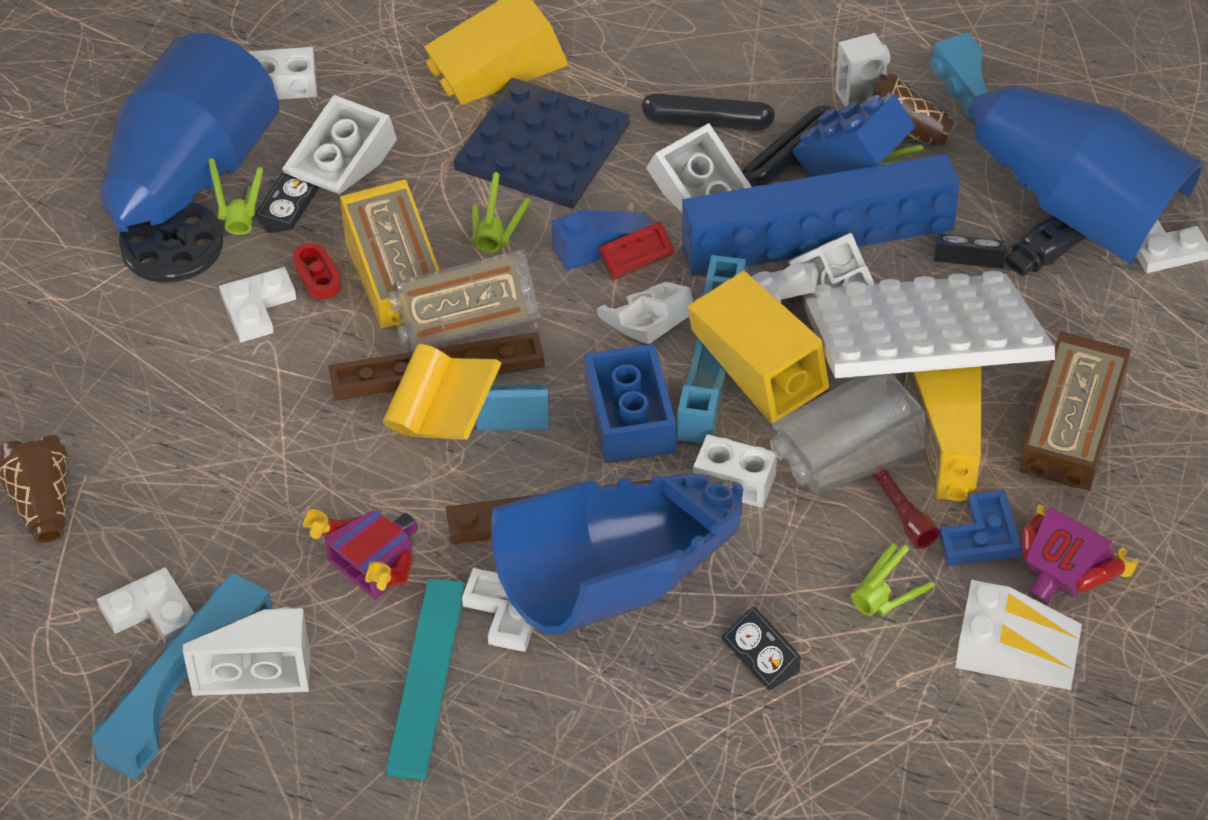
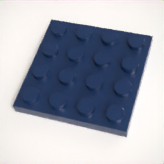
[454,78,630,209]

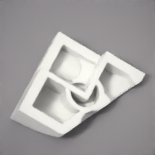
[788,232,875,288]
[596,282,693,344]

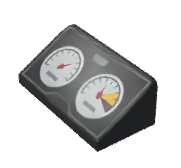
[255,172,319,233]
[934,233,1006,269]
[722,607,801,691]

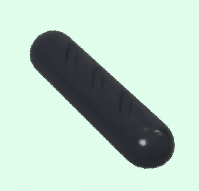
[641,94,775,130]
[742,105,833,187]

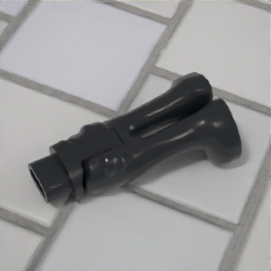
[1005,215,1087,276]

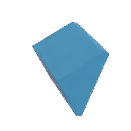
[477,384,549,431]

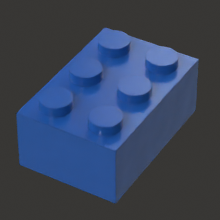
[792,94,916,177]
[584,344,676,463]

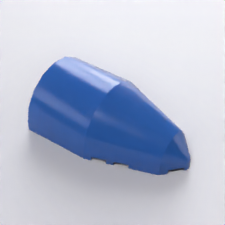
[101,32,279,232]
[969,84,1205,265]
[491,474,744,634]

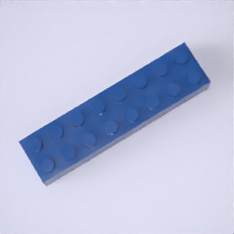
[682,154,960,276]

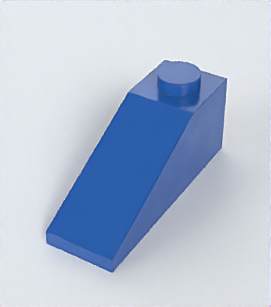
[551,210,652,271]

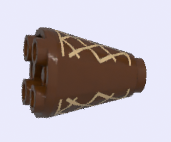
[872,73,954,145]
[0,435,69,543]

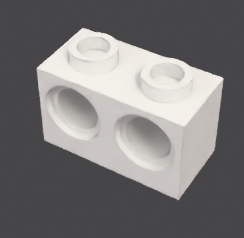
[835,33,890,107]
[249,47,317,100]
[693,434,777,508]

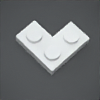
[1137,220,1208,273]
[752,263,818,303]
[219,267,296,343]
[97,567,194,644]
[462,568,534,652]

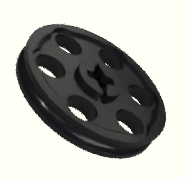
[119,202,223,282]

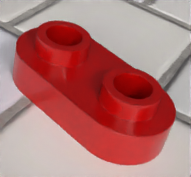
[292,243,341,300]

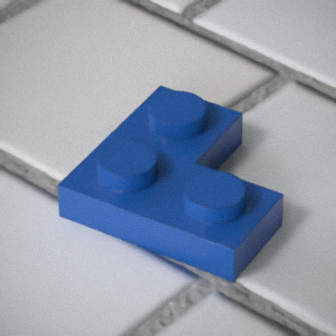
[939,490,1022,566]

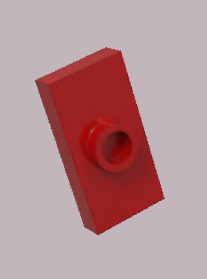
[598,221,675,281]

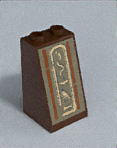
[1019,331,1131,491]

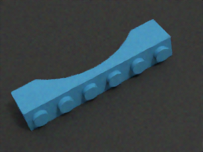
[930,32,1031,191]
[677,255,746,444]
[92,573,273,780]

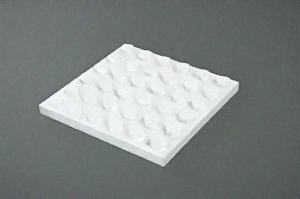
[802,271,1055,378]

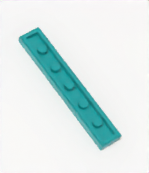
[386,578,466,781]

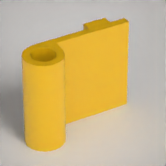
[382,344,501,440]

